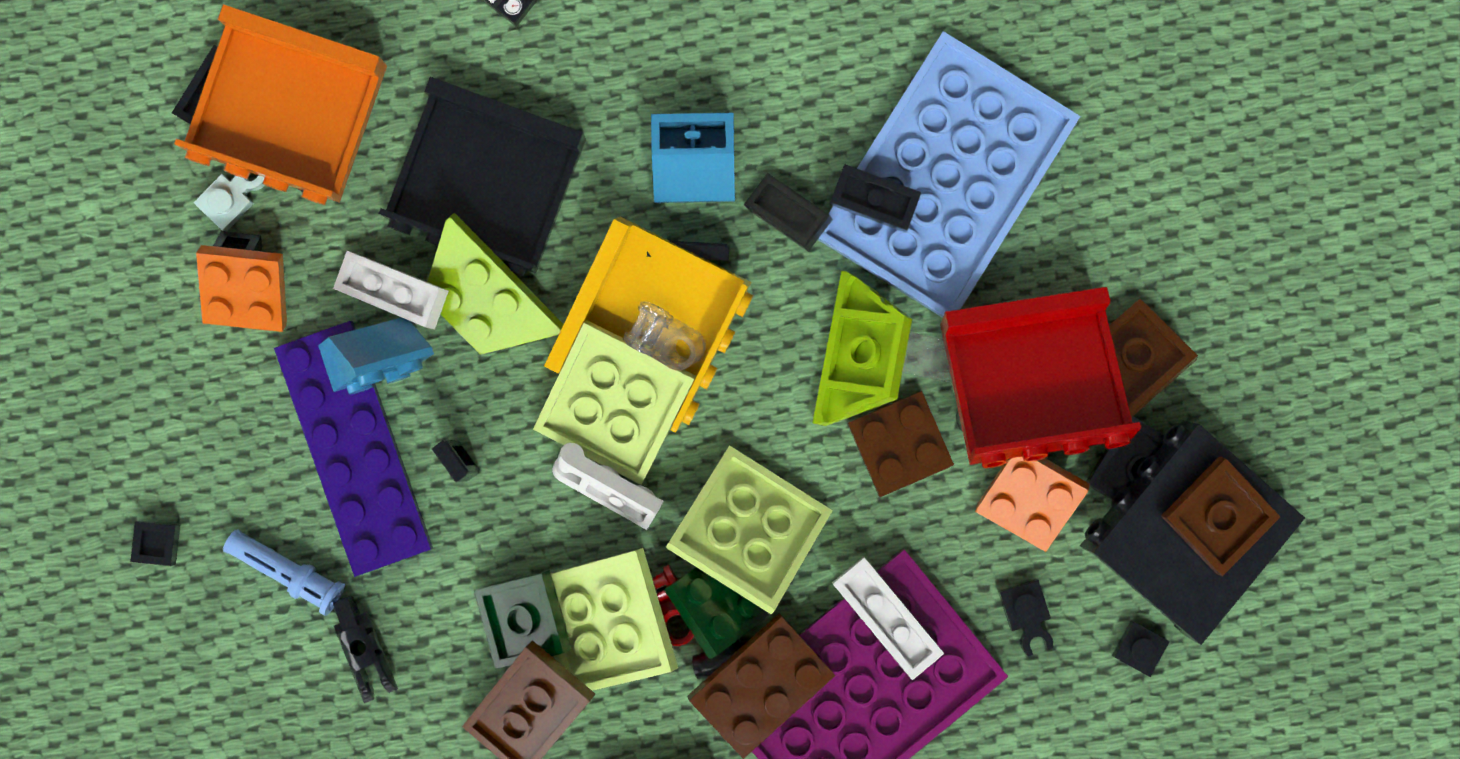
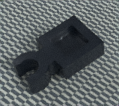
[998,579,1053,656]

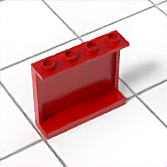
[940,287,1141,468]

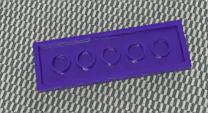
[274,321,433,577]

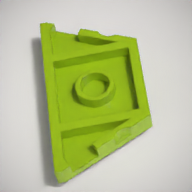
[427,213,564,355]
[812,271,912,426]

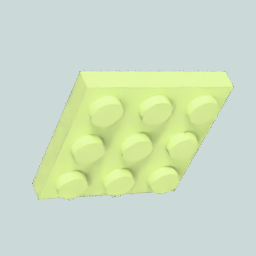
[533,320,696,485]
[666,445,833,614]
[550,548,678,691]

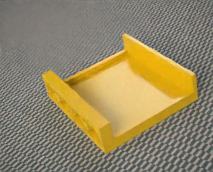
[544,216,754,433]

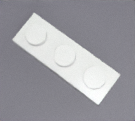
[333,251,449,330]
[832,557,944,680]

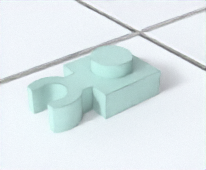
[194,174,265,231]

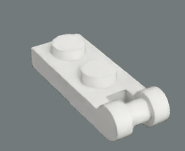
[552,443,663,530]

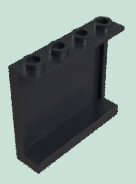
[378,77,586,277]
[1080,420,1305,645]

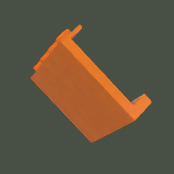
[174,4,387,205]

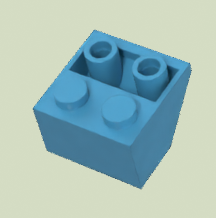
[651,113,735,203]
[318,317,434,395]

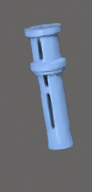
[223,529,345,616]

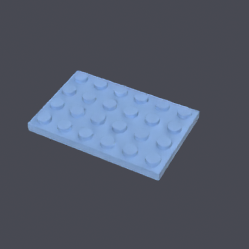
[818,31,1081,318]

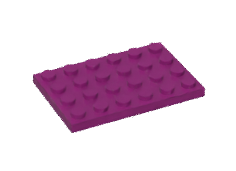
[752,549,1008,759]

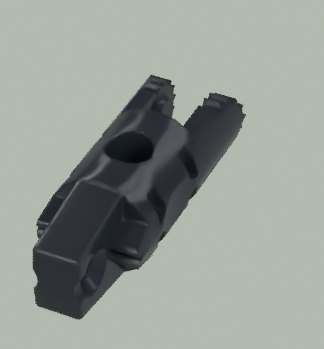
[333,596,398,704]

